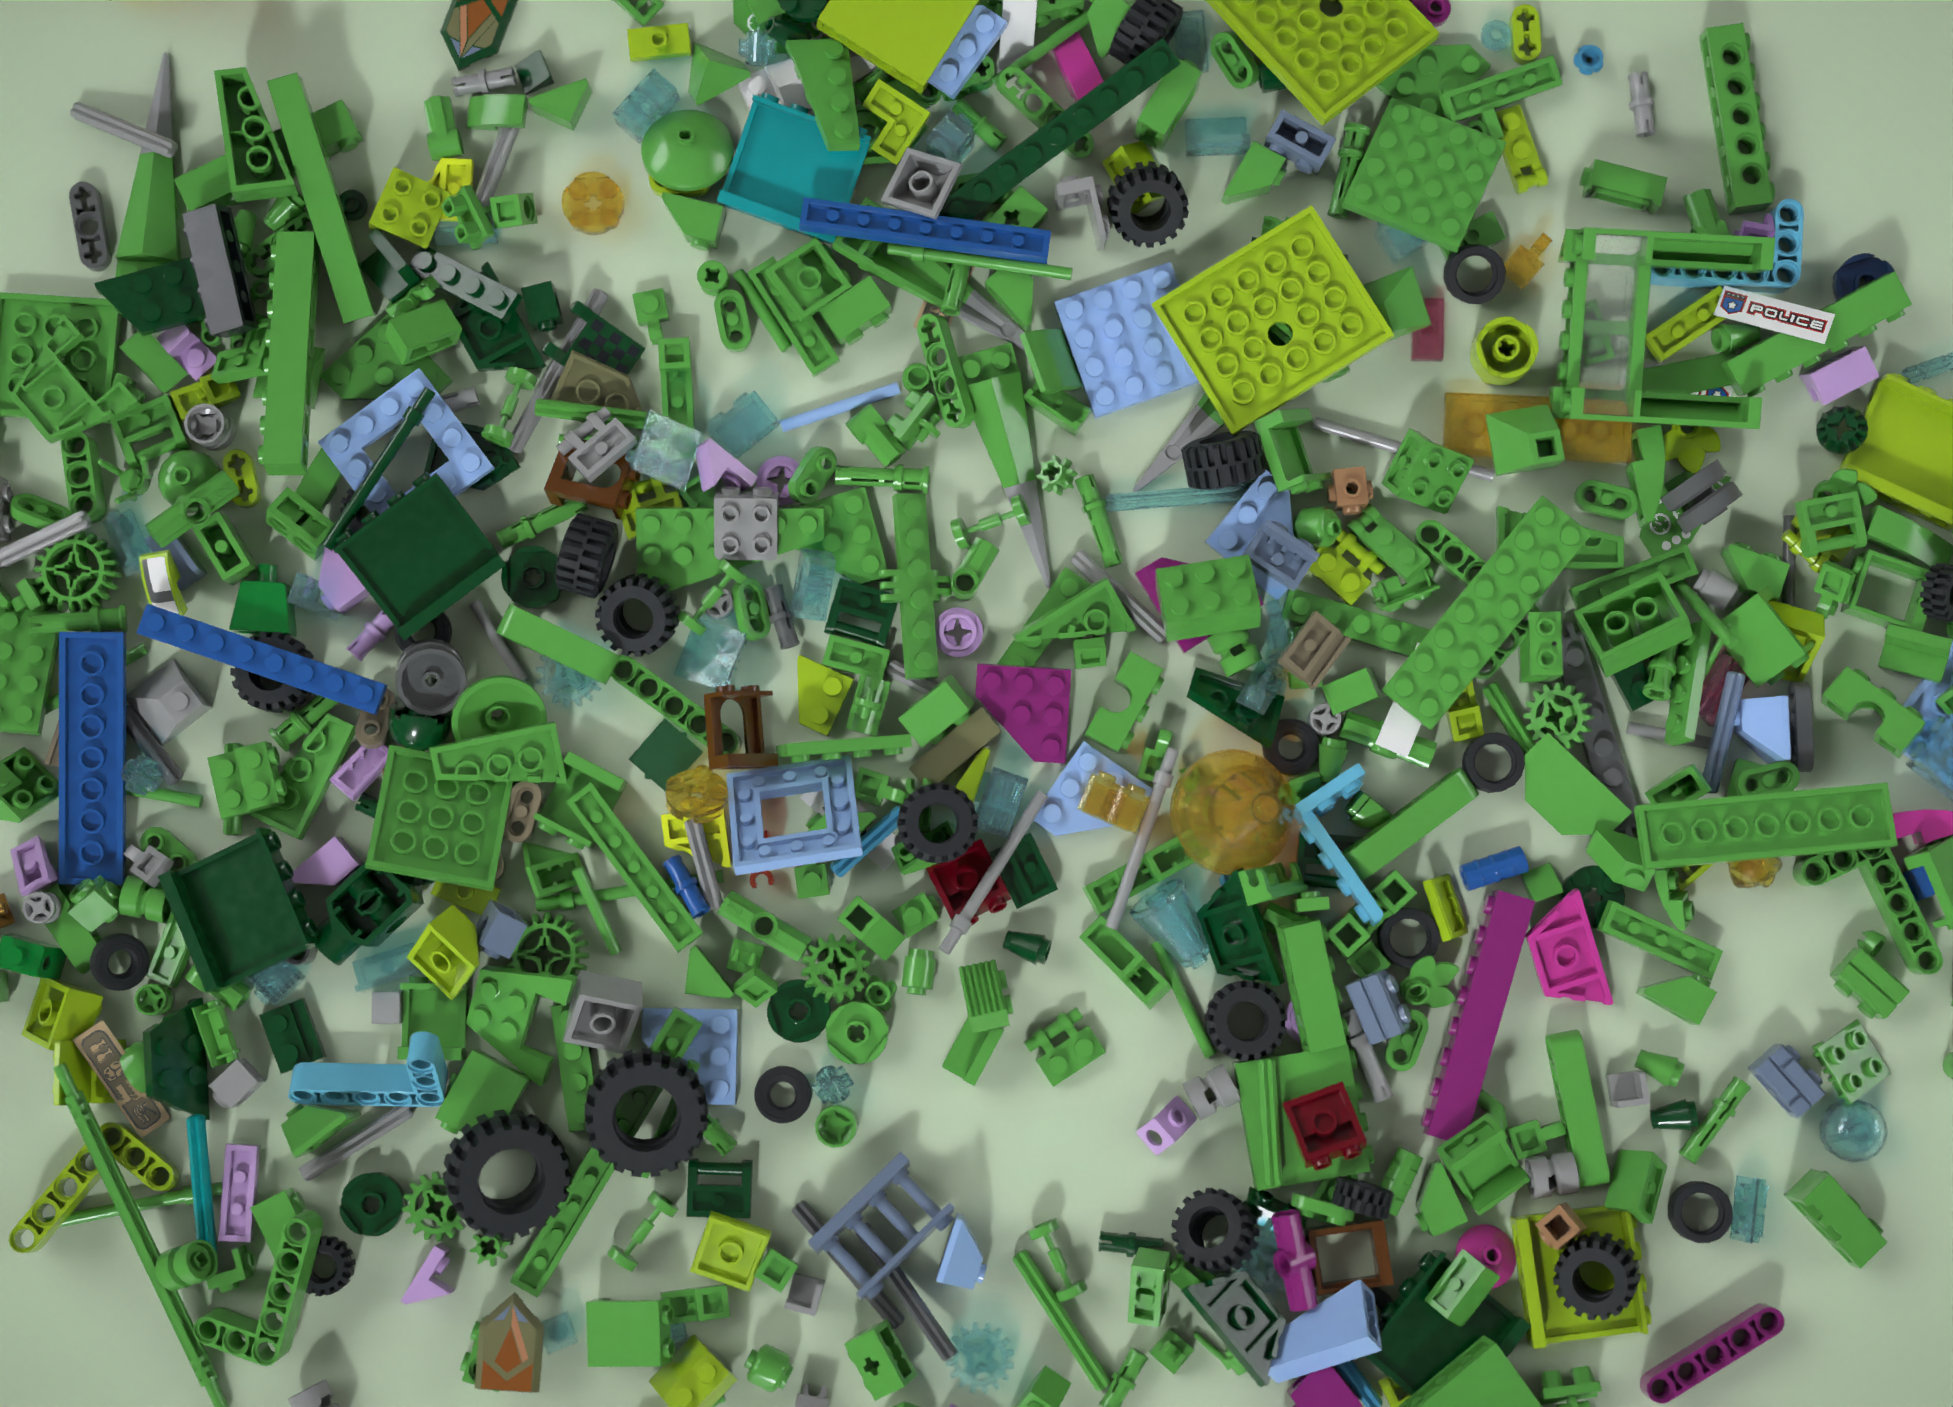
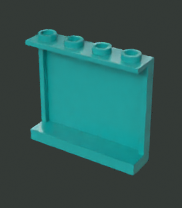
[717,93,871,245]

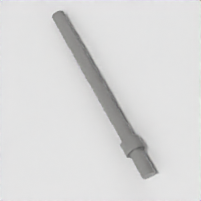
[1312,417,1495,482]
[1106,747,1179,930]
[939,791,1048,955]

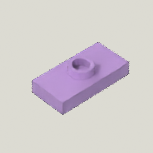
[329,744,389,802]

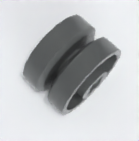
[1660,459,1743,534]
[396,638,467,716]

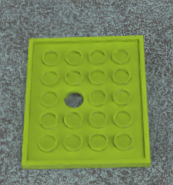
[1205,0,1440,126]
[1151,205,1394,436]

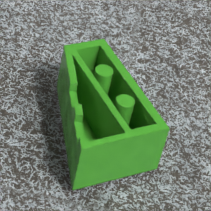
[1784,1169,1888,1269]

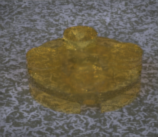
[562,172,625,235]
[665,765,728,823]

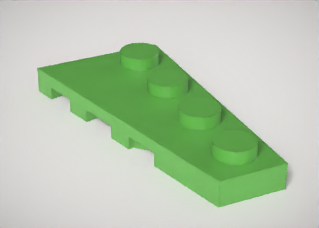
[785,39,860,151]
[1496,506,1624,570]
[248,713,356,840]
[429,721,568,784]
[776,734,912,763]

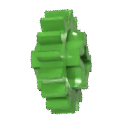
[1523,682,1594,749]
[801,934,870,1004]
[402,1171,466,1242]

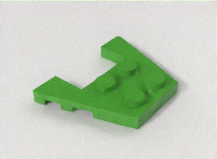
[10,314,142,444]
[466,965,577,1087]

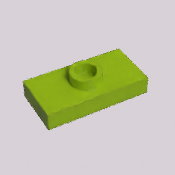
[627,22,692,62]
[1422,873,1469,942]
[430,881,502,915]

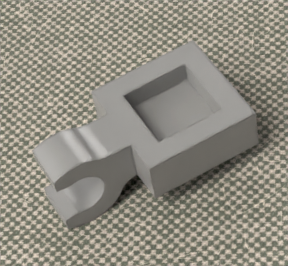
[123,844,174,888]

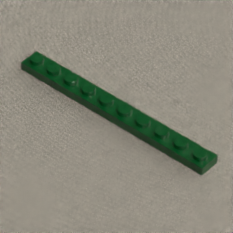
[939,38,1181,220]

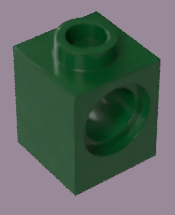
[521,281,564,332]

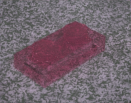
[1411,298,1444,362]

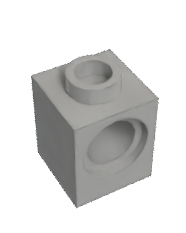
[209,1058,266,1109]

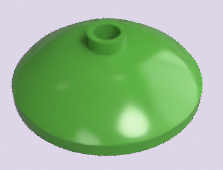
[641,110,734,191]
[451,675,547,742]

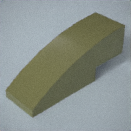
[909,707,1001,786]

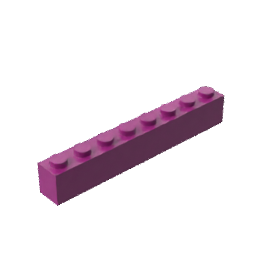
[1421,890,1535,1141]

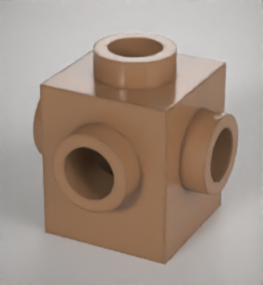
[1327,466,1373,515]

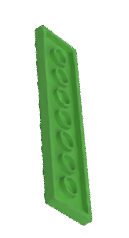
[1381,495,1592,731]
[1634,782,1898,870]

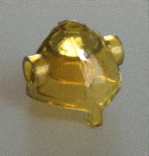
[1726,858,1783,888]

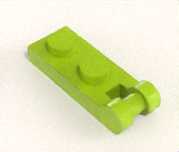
[1496,104,1548,194]

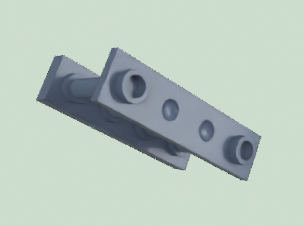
[808,1152,954,1301]

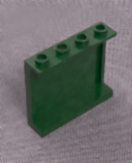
[333,472,506,641]
[158,827,319,993]
[1363,1250,1531,1396]

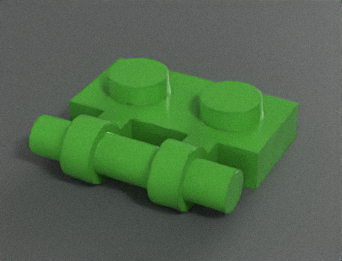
[1024,1007,1106,1087]

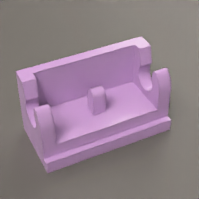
[1799,346,1880,405]

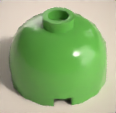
[158,450,221,513]

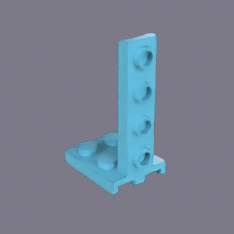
[1293,763,1383,926]

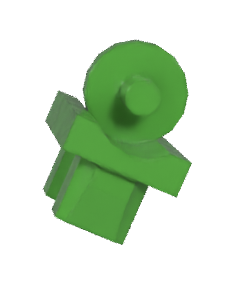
[441,185,495,250]
[886,390,941,451]
[846,674,891,737]
[1538,1366,1602,1407]

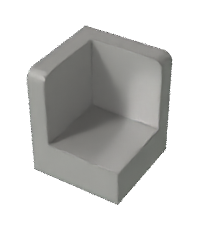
[1606,1070,1650,1108]
[784,1272,825,1316]

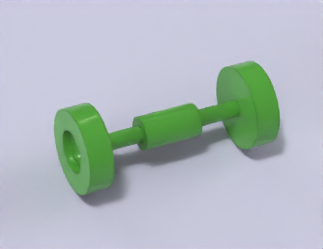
[481,367,537,447]
[950,494,1032,550]
[677,558,748,636]
[607,1190,679,1272]
[1027,1218,1088,1302]

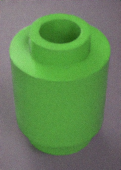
[901,948,936,995]

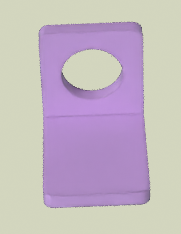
[1136,1096,1197,1155]

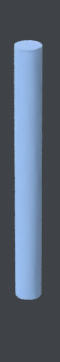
[780,382,901,432]

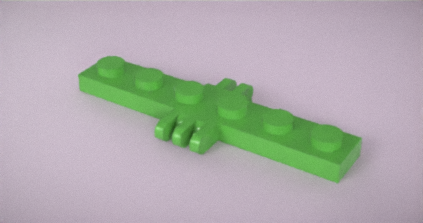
[879,493,952,680]

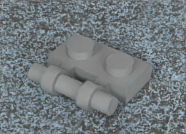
[556,406,638,483]

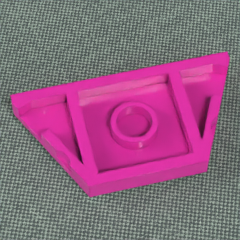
[1525,888,1614,1005]

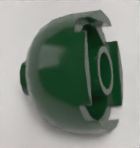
[388,702,452,751]

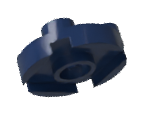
[1832,253,1895,300]

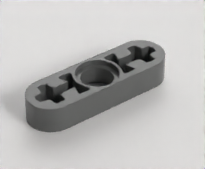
[69,182,112,272]
[1787,681,1814,772]

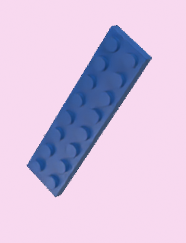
[59,632,126,885]

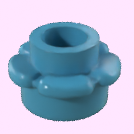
[1573,45,1604,75]

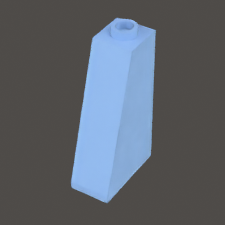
[1268,1280,1382,1383]

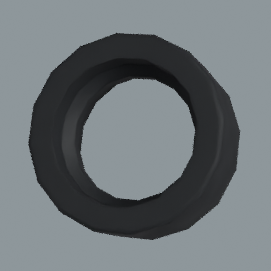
[1443,244,1506,304]
[1462,732,1525,793]
[1377,908,1440,967]
[1668,1181,1733,1243]

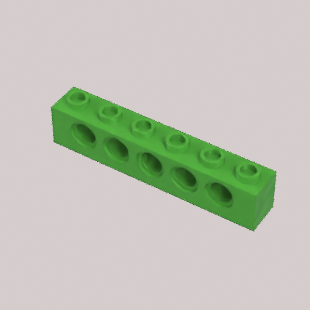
[1699,23,1775,215]

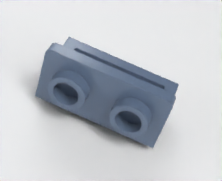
[1242,520,1320,591]

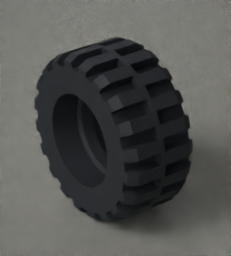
[585,1048,708,1177]
[443,1109,572,1239]

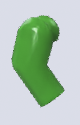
[1477,1089,1508,1132]

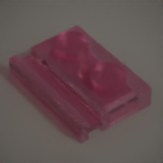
[1698,653,1749,728]

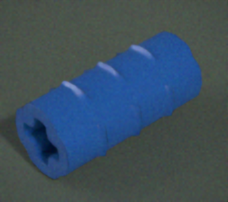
[1459,846,1529,891]

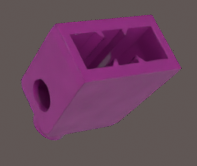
[1287,1366,1363,1407]

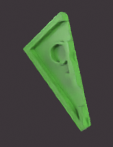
[1012,577,1136,642]

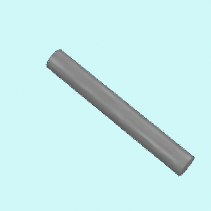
[469,599,529,681]
[1626,722,1712,750]

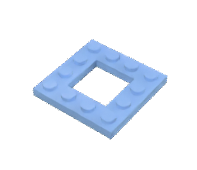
[318,368,495,514]
[726,755,863,875]

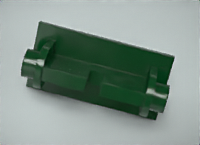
[1243,1187,1307,1231]

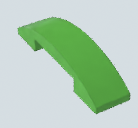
[658,337,695,461]

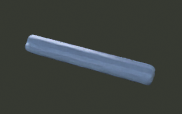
[1703,671,1745,794]

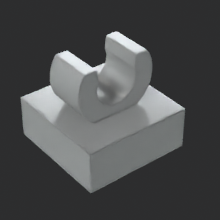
[795,1383,829,1407]

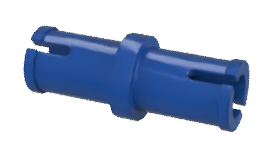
[663,855,710,919]

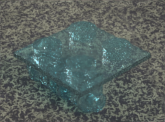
[626,410,701,491]
[674,618,747,690]

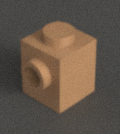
[1535,1203,1588,1250]

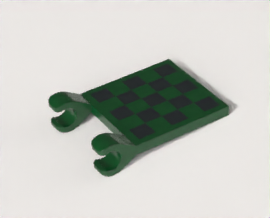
[542,301,646,375]

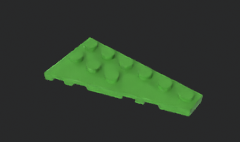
[635,507,825,602]

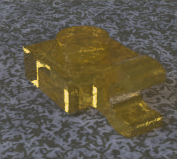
[1504,233,1553,290]

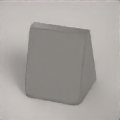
[372,991,403,1024]

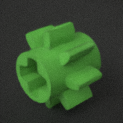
[1036,455,1078,496]
[470,1234,512,1267]

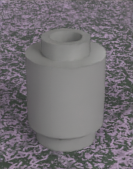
[1692,568,1741,611]

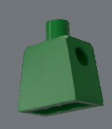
[229,564,297,636]
[0,933,67,979]

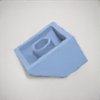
[1734,696,1791,764]
[936,1213,987,1289]

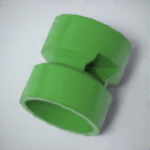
[1207,629,1263,678]
[119,875,172,923]
[815,1104,858,1148]
[155,1239,218,1291]

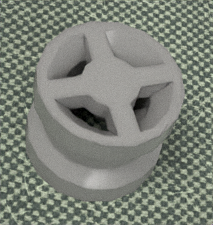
[702,588,734,621]
[1308,703,1341,736]
[23,892,62,924]

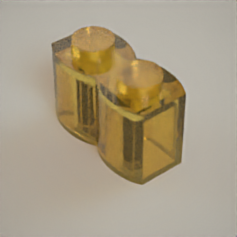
[1076,771,1150,834]

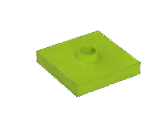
[690,1211,771,1292]

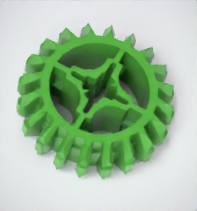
[33,531,122,613]
[504,912,590,998]

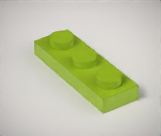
[1645,286,1727,364]

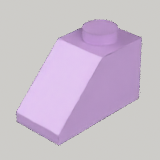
[318,543,370,614]
[292,836,364,886]

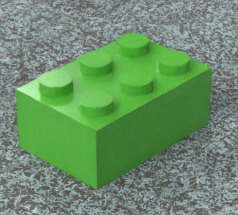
[1156,554,1261,642]
[1574,570,1693,677]

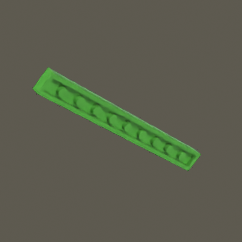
[510,1006,702,1298]

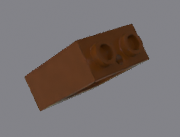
[1305,1218,1394,1296]

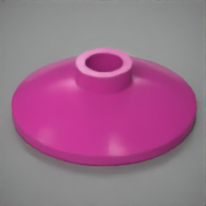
[1455,1224,1516,1289]

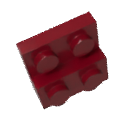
[926,839,1011,925]
[1282,1081,1366,1171]

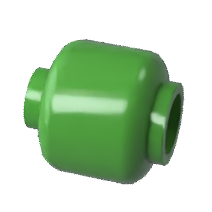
[1293,507,1342,547]
[744,1344,794,1392]

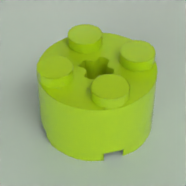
[1470,316,1539,385]

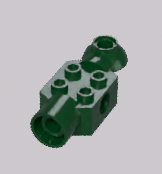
[316,862,435,965]

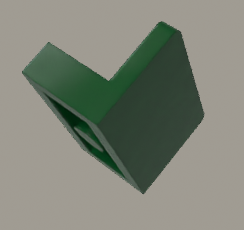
[361,228,421,303]

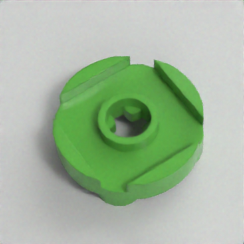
[826,1000,890,1064]

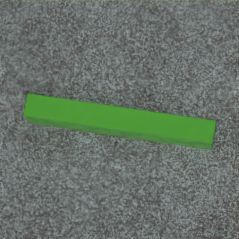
[267,72,377,324]

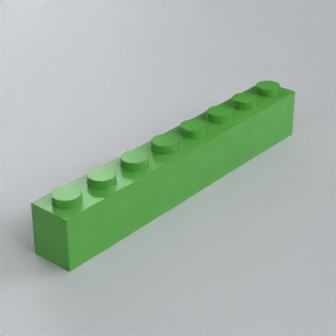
[258,231,320,475]

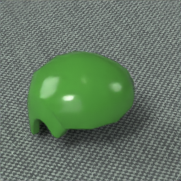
[120,1041,146,1093]

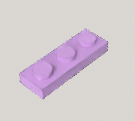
[218,1143,261,1242]

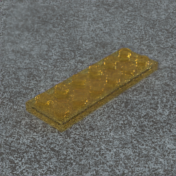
[1443,392,1632,464]

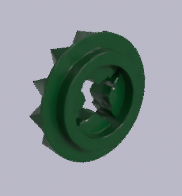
[1816,405,1868,454]

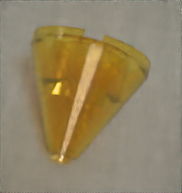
[1170,749,1294,875]

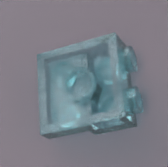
[1906,714,1953,802]

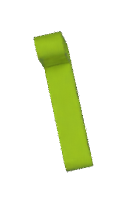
[9,1122,180,1253]

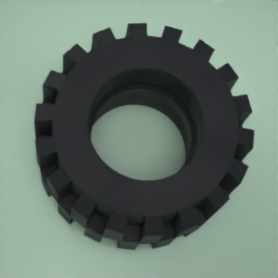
[1110,0,1183,65]
[1107,161,1189,248]
[1181,430,1265,490]
[555,513,618,599]
[595,573,680,657]
[230,631,314,713]
[897,783,979,863]
[1205,980,1287,1061]
[1171,1188,1259,1275]
[1553,1231,1640,1321]

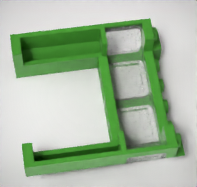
[1548,227,1775,429]

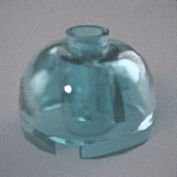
[1819,1099,1888,1163]

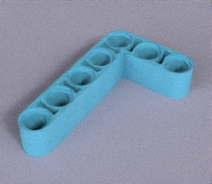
[1650,198,1804,294]
[288,1031,448,1107]

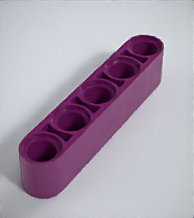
[1640,1303,1784,1404]

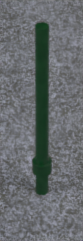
[321,387,436,551]

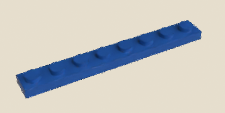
[799,197,1051,264]
[136,603,388,715]

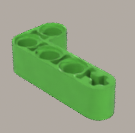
[496,604,620,685]

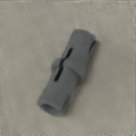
[763,584,800,650]

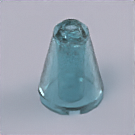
[1130,878,1210,969]

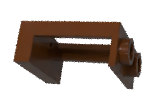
[544,438,642,520]
[704,685,779,770]

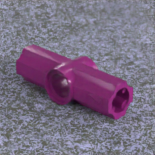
[1271,1209,1318,1312]

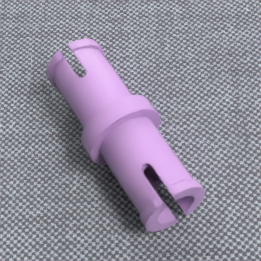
[346,610,394,662]

